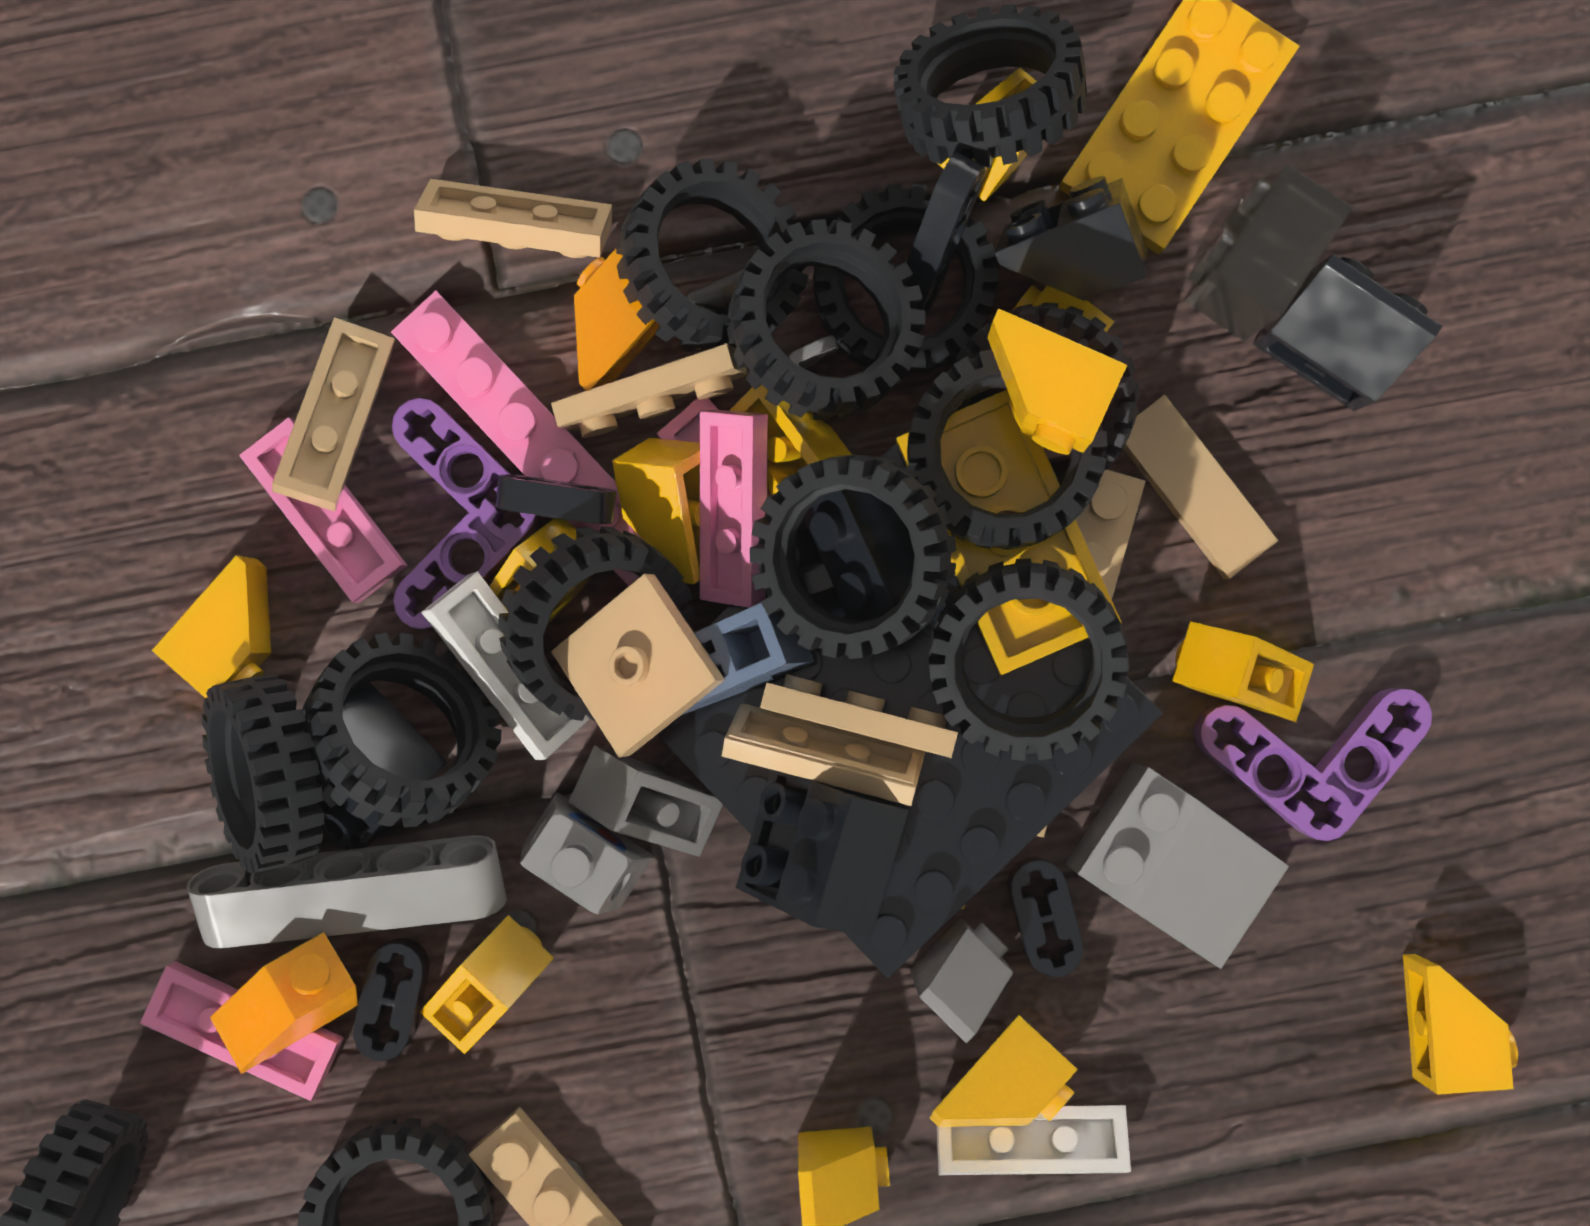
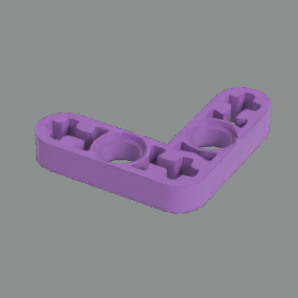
[392,398,541,629]
[1193,688,1432,841]

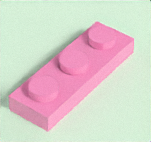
[700,409,768,608]
[239,417,408,603]
[140,961,344,1101]

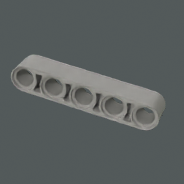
[187,835,507,948]

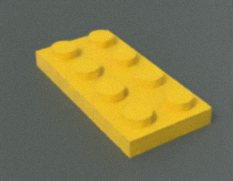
[1058,0,1300,255]
[896,389,1122,676]

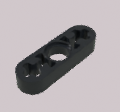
[907,152,987,318]

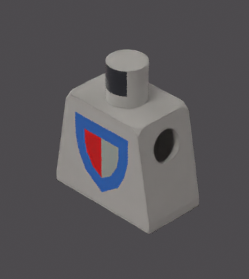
[520,792,654,915]

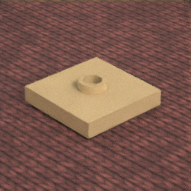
[551,573,725,758]

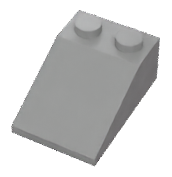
[1065,762,1289,969]

